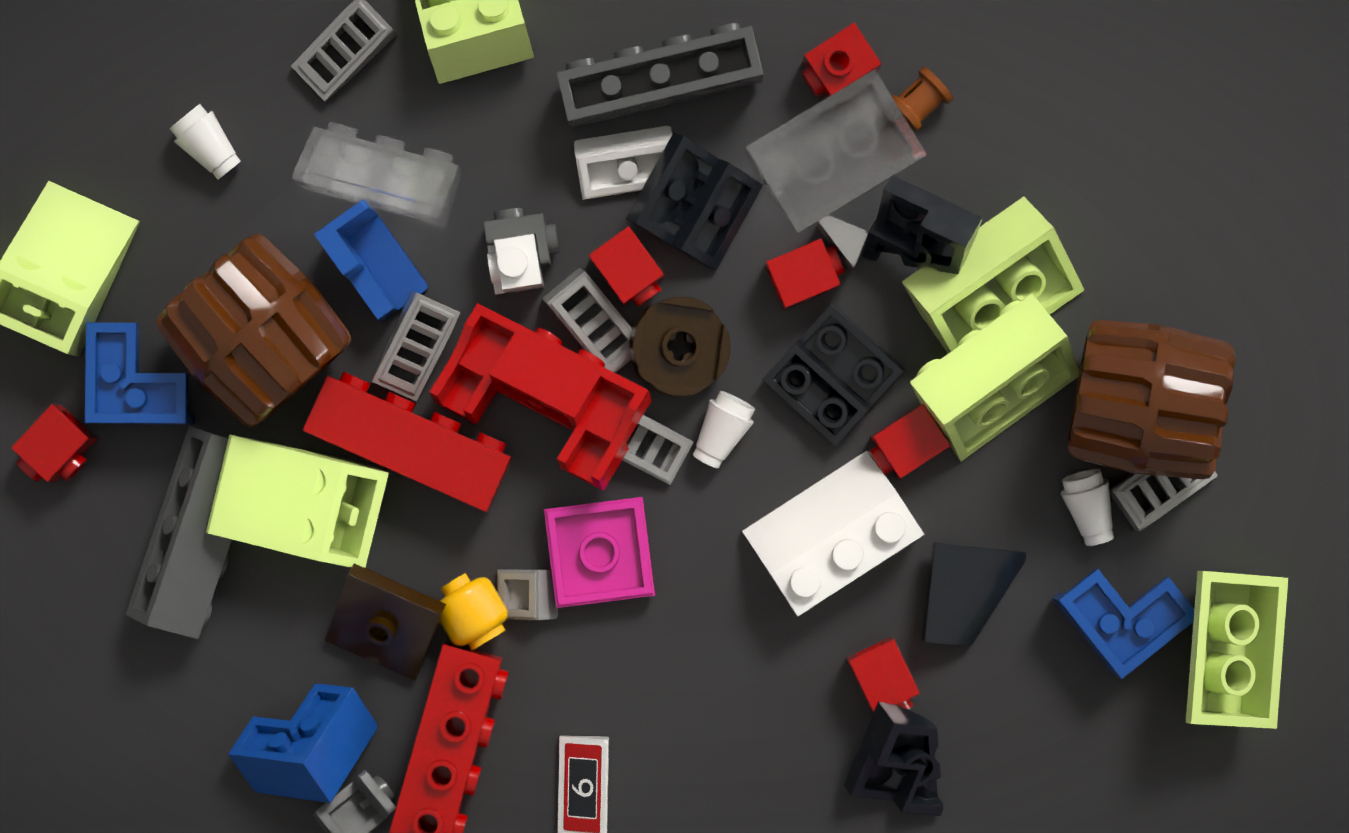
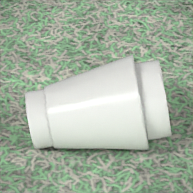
[170,104,241,180]
[693,391,755,468]
[1061,469,1114,546]

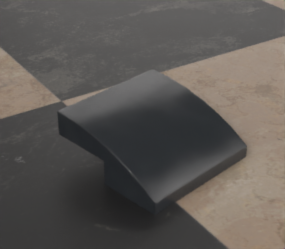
[626,132,763,271]

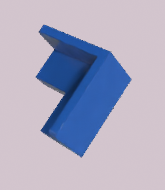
[314,199,429,322]
[85,322,194,425]
[1052,568,1194,679]
[228,683,377,803]

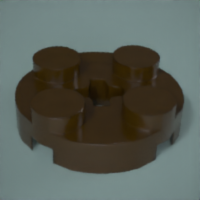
[629,296,730,396]

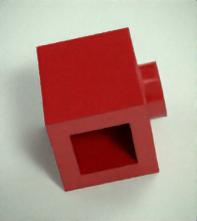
[800,22,882,103]
[11,404,98,482]

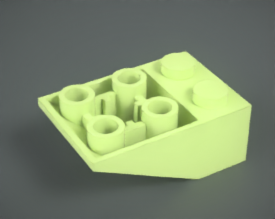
[415,0,534,84]
[0,181,140,357]
[206,434,389,568]

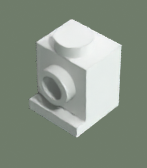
[487,234,544,295]

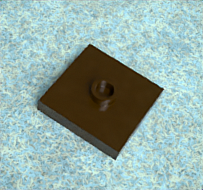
[325,563,446,680]

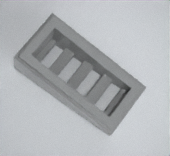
[291,0,397,103]
[542,268,632,373]
[371,291,461,402]
[623,415,693,485]
[1109,471,1218,532]

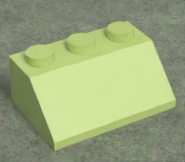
[902,196,1084,354]
[910,293,1079,461]
[1186,571,1288,729]

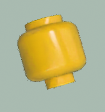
[440,573,509,651]

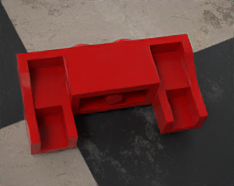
[429,303,652,491]

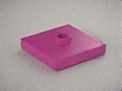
[544,497,655,608]

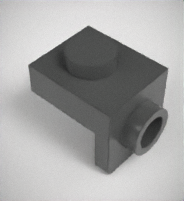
[484,208,560,267]
[312,770,396,833]

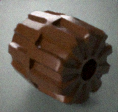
[156,233,351,428]
[1068,320,1235,480]

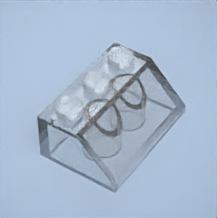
[744,69,927,234]
[292,122,462,227]

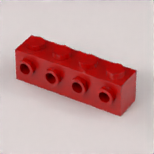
[303,371,513,512]
[389,642,509,833]

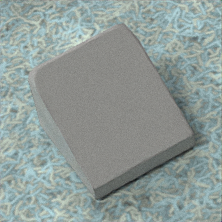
[817,214,868,271]
[497,569,558,620]

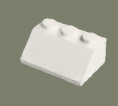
[742,451,925,616]

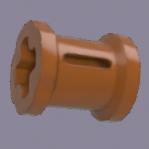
[887,66,953,132]

